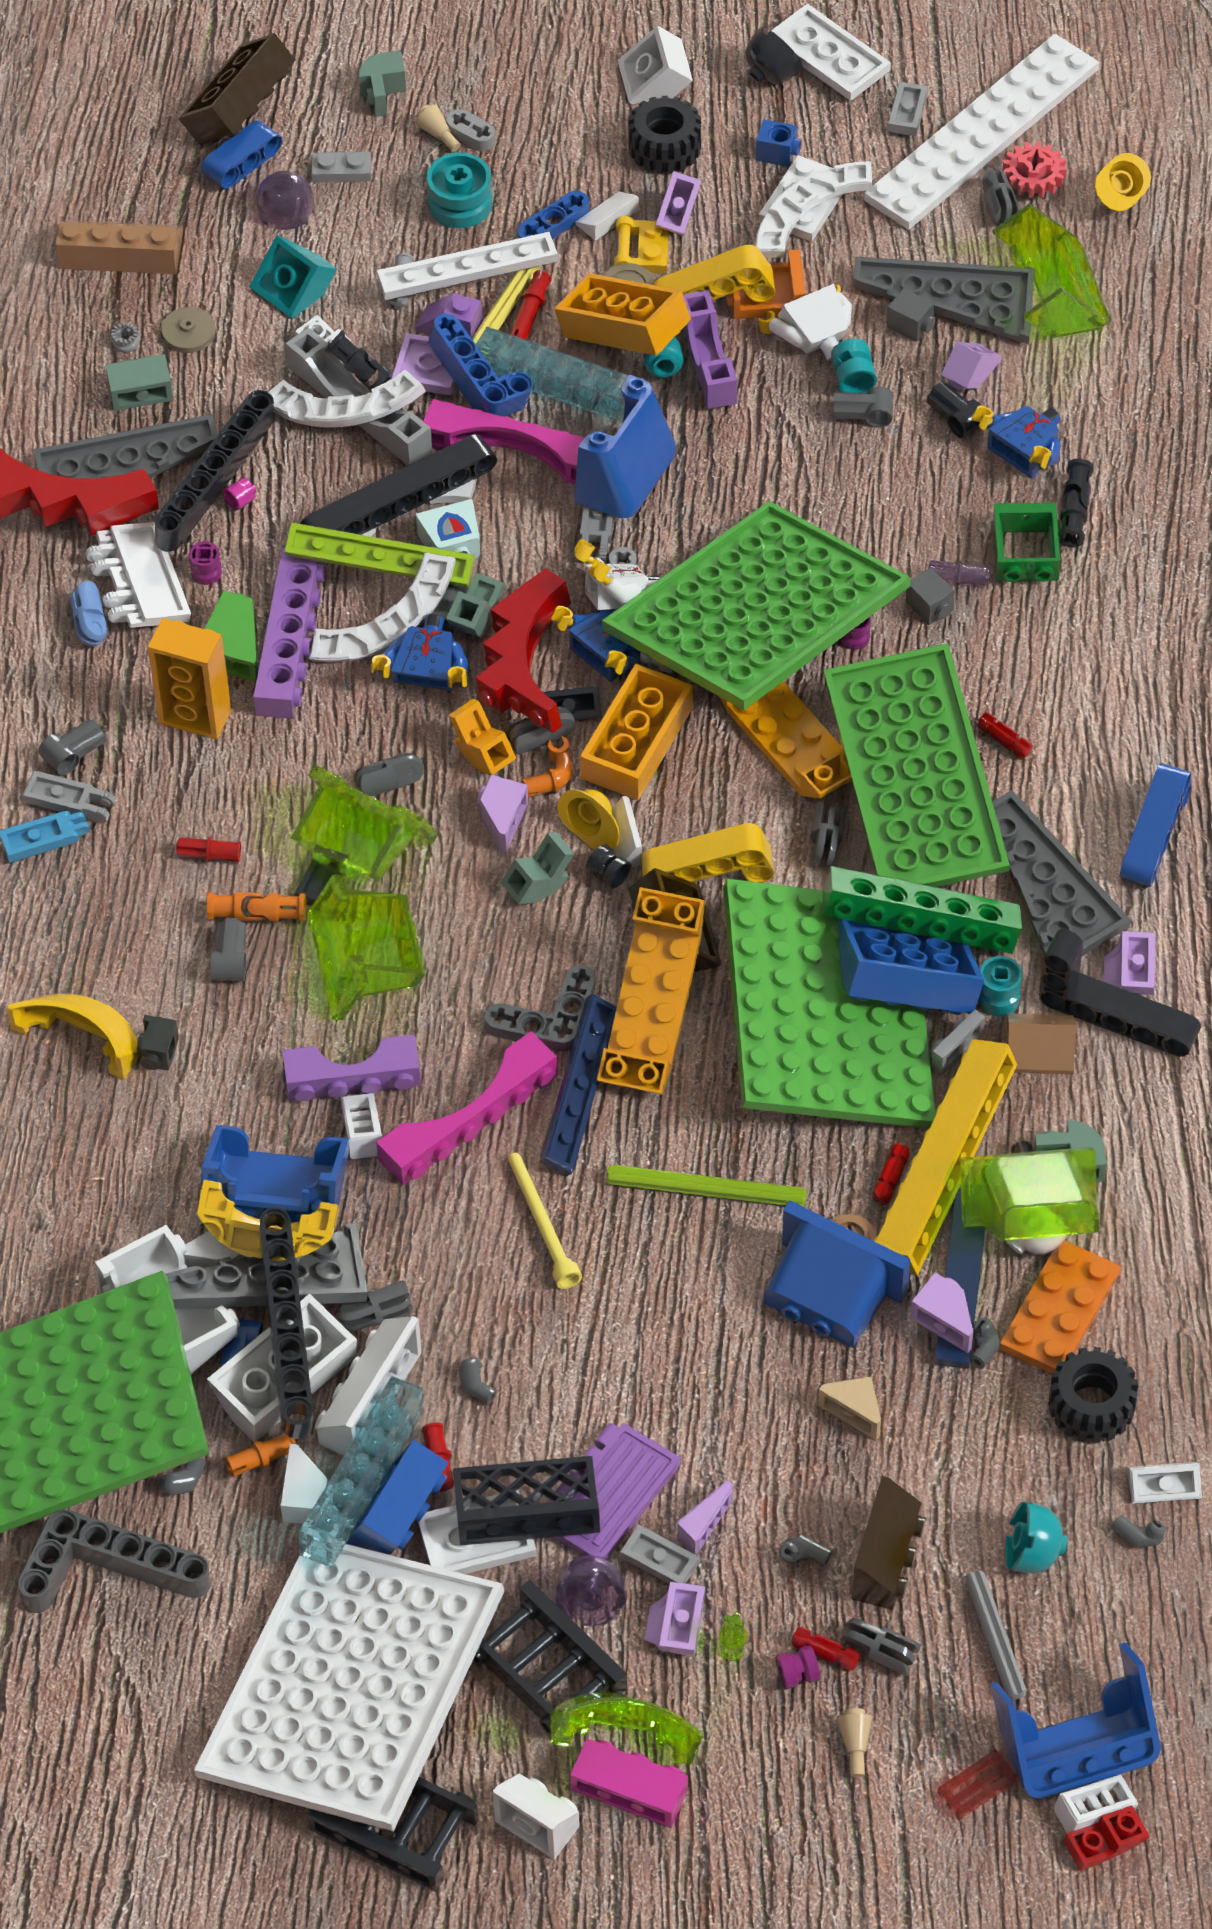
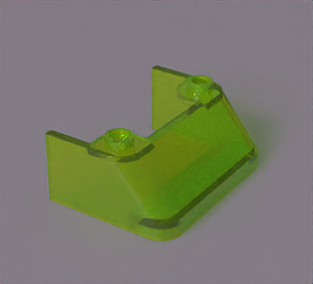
[992,203,1111,338]

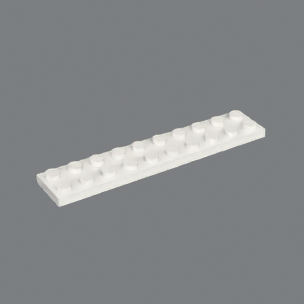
[864,34,1099,230]

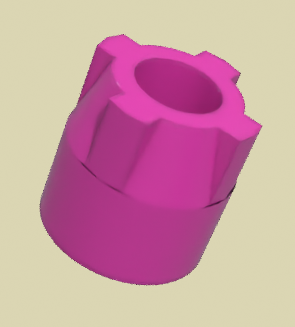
[223,477,257,511]

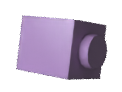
[655,171,701,236]
[941,342,1003,391]
[477,775,528,853]
[911,1272,973,1353]

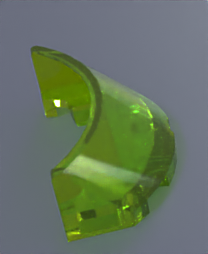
[550,1692,703,1765]

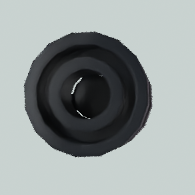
[586,844,632,889]

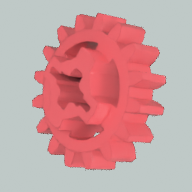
[1003,142,1067,198]

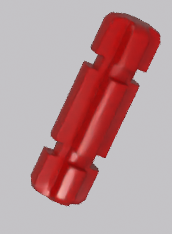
[977,712,1033,759]
[872,1143,910,1204]
[792,1627,860,1671]

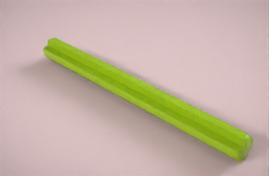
[607,1164,807,1207]

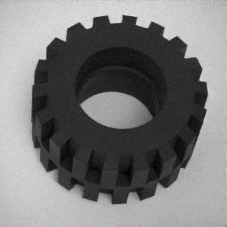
[628,96,701,174]
[1049,1347,1138,1443]

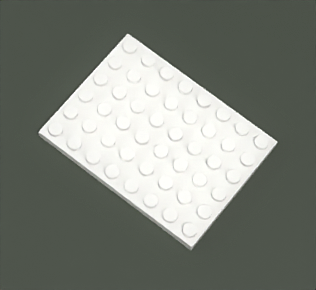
[194,1535,504,1831]

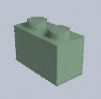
[105,354,174,411]

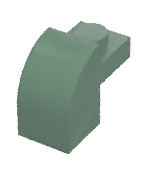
[359,50,406,117]
[446,573,506,638]
[501,832,574,904]
[1033,1120,1107,1184]

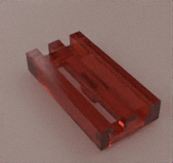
[937,1749,1018,1820]

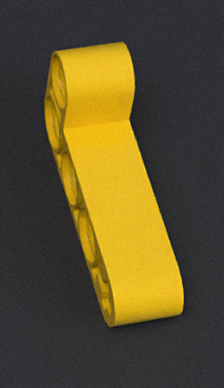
[653,245,775,302]
[641,823,774,883]

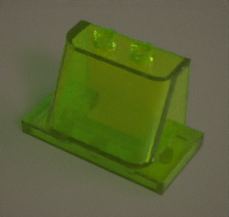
[291,764,438,884]
[308,875,425,1020]
[960,1147,1099,1241]

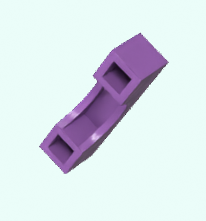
[683,290,737,409]
[283,1035,421,1101]

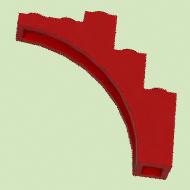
[0,448,159,535]
[475,568,571,733]

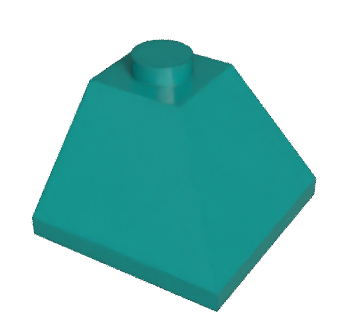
[249,235,337,318]

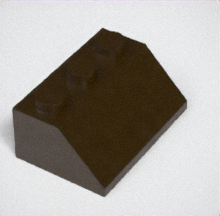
[628,868,722,972]
[852,1476,926,1610]

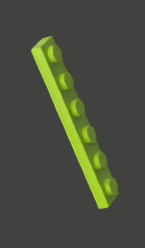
[285,523,475,588]

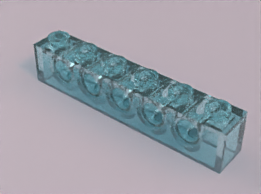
[476,327,651,423]
[299,1376,423,1568]

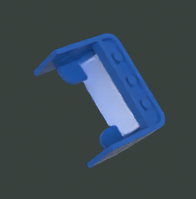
[990,1642,1161,1798]

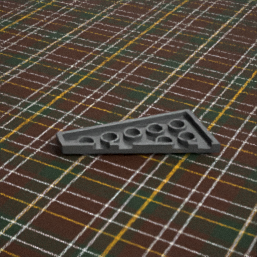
[853,256,1034,344]
[992,790,1131,956]

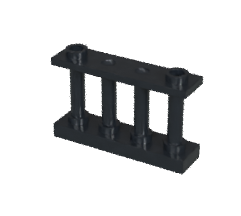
[473,1579,627,1743]
[307,1777,479,1892]

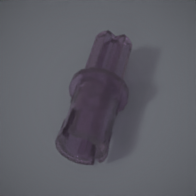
[928,560,990,587]

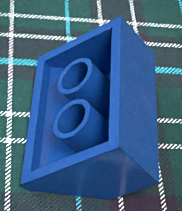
[344,1439,449,1555]

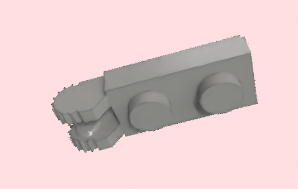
[580,506,614,563]
[22,771,117,824]

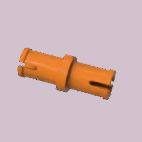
[224,1433,296,1478]

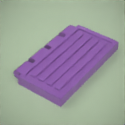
[546,1423,681,1567]

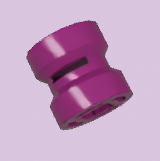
[189,541,222,585]
[839,616,871,650]
[775,1645,820,1690]

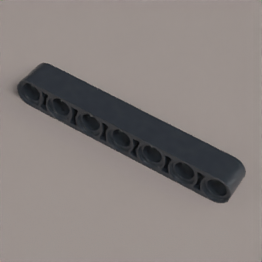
[155,390,274,552]
[300,434,497,535]
[259,1207,313,1439]

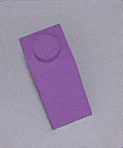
[416,293,482,338]

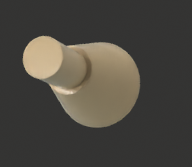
[415,105,461,152]
[837,1708,873,1778]

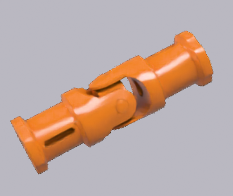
[206,891,306,922]

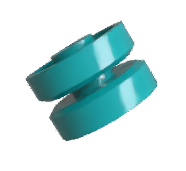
[426,152,492,228]

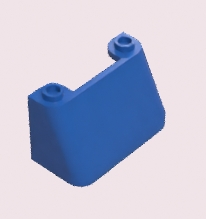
[574,375,676,518]
[201,1125,349,1223]

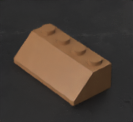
[55,220,184,274]

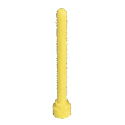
[508,1153,582,1289]

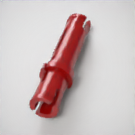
[506,270,552,351]

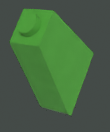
[205,590,258,682]

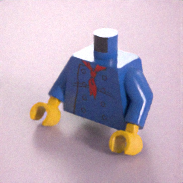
[971,405,1061,479]
[551,606,640,682]
[371,613,468,691]

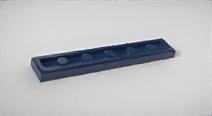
[539,993,617,1177]
[935,1183,991,1369]

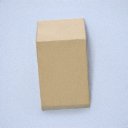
[818,1377,881,1440]

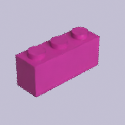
[570,1738,688,1828]

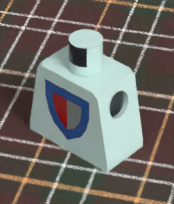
[416,499,480,566]

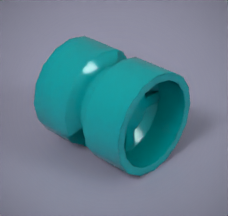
[831,338,877,393]
[978,956,1023,1017]

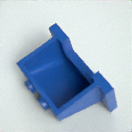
[764,1200,910,1348]

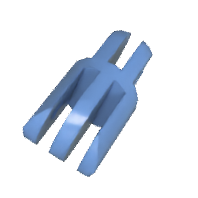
[69,581,107,646]

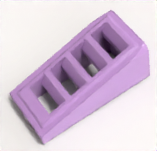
[677,1480,733,1555]

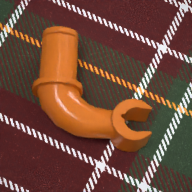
[522,736,573,798]

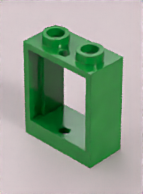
[992,503,1060,582]

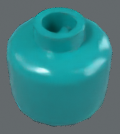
[642,337,683,378]

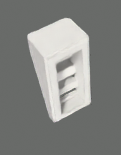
[341,1093,382,1159]
[1053,1774,1138,1833]

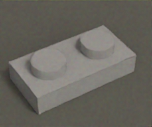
[888,82,928,136]
[312,152,371,183]
[931,1009,985,1076]
[620,1525,699,1584]

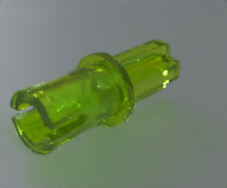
[719,1612,748,1661]

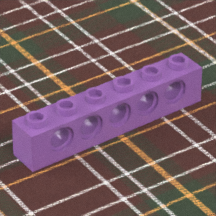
[254,548,325,719]

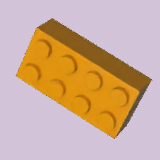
[554,273,691,356]
[148,618,231,740]
[580,664,693,801]

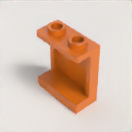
[726,249,806,319]

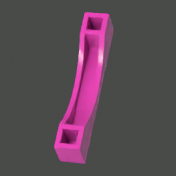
[423,399,585,484]
[376,1031,557,1185]

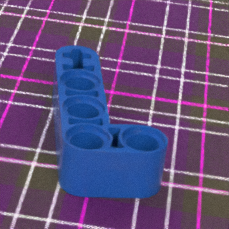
[428,313,533,416]
[1119,762,1192,887]

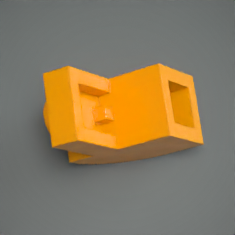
[448,699,516,775]

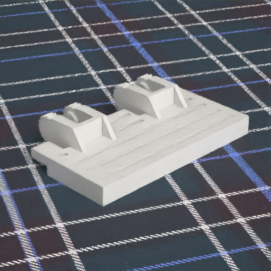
[85,522,191,628]

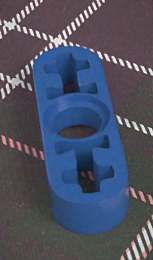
[518,191,590,239]

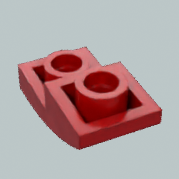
[1063,1805,1150,1871]

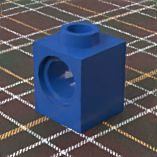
[756,119,802,167]

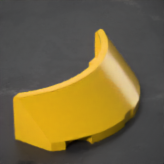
[7,994,141,1080]
[197,1180,340,1261]

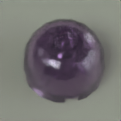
[256,170,315,230]
[555,1555,626,1626]

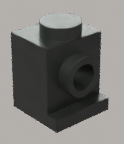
[137,1014,179,1071]

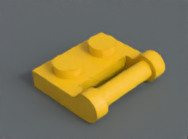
[614,216,669,274]

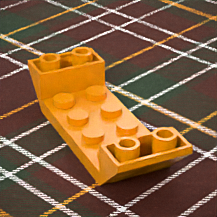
[720,681,851,799]
[597,887,705,1095]

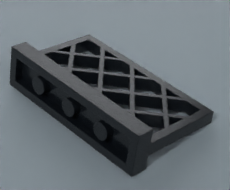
[453,1456,600,1545]

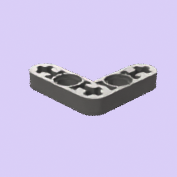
[485,965,595,1051]

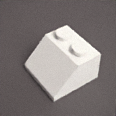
[618,26,693,104]
[493,1773,579,1860]

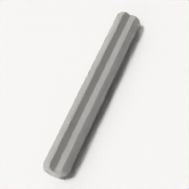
[966,1570,1026,1700]

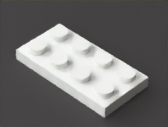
[767,4,891,101]

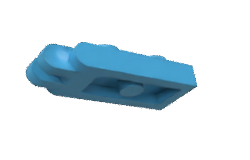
[0,811,90,863]

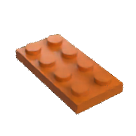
[999,1240,1121,1374]

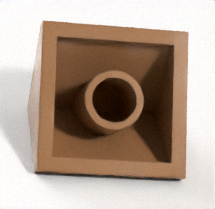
[1007,1013,1076,1075]

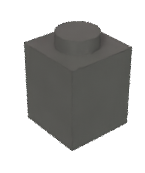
[887,288,935,342]
[906,568,955,625]

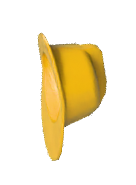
[1095,153,1151,211]
[557,789,620,850]

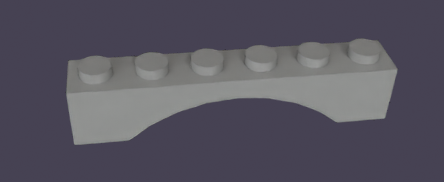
[286,328,432,466]

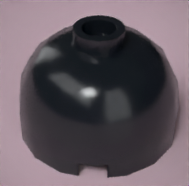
[745,27,803,84]

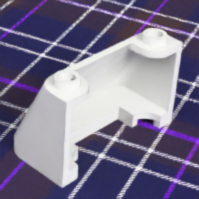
[95,1225,240,1374]

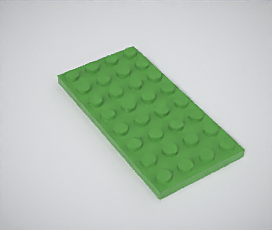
[824,643,1010,887]

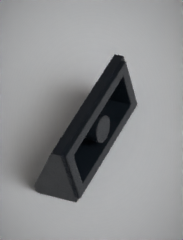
[543,686,602,720]

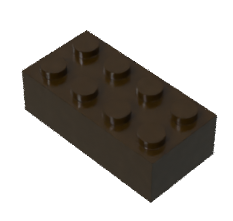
[178,33,296,145]

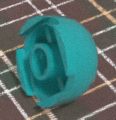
[1004,1502,1067,1574]

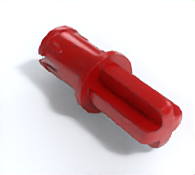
[176,836,241,862]
[421,1422,454,1492]

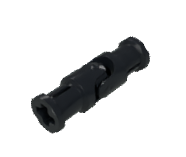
[325,330,392,392]
[1058,458,1094,548]

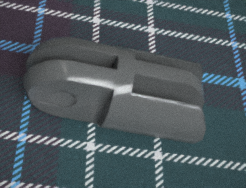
[982,168,1022,224]
[504,707,575,754]
[353,753,424,797]
[811,801,846,866]
[339,1280,414,1331]
[841,1618,922,1676]

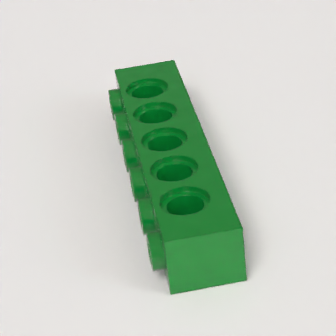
[822,866,1022,954]

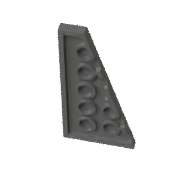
[33,414,218,527]
[166,1222,368,1309]

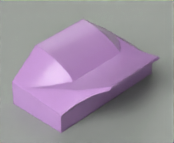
[1103,931,1155,995]
[644,1582,705,1657]

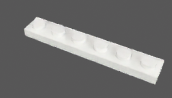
[377,232,558,300]

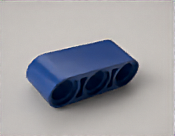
[201,120,282,189]

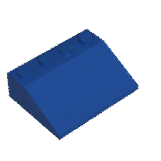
[837,919,984,1015]

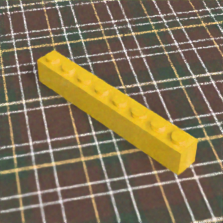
[874,1039,1017,1276]

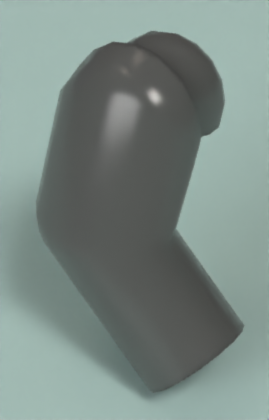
[970,1318,1000,1369]
[459,1357,497,1405]
[158,1457,206,1495]
[1111,1515,1166,1547]
[779,1535,833,1566]

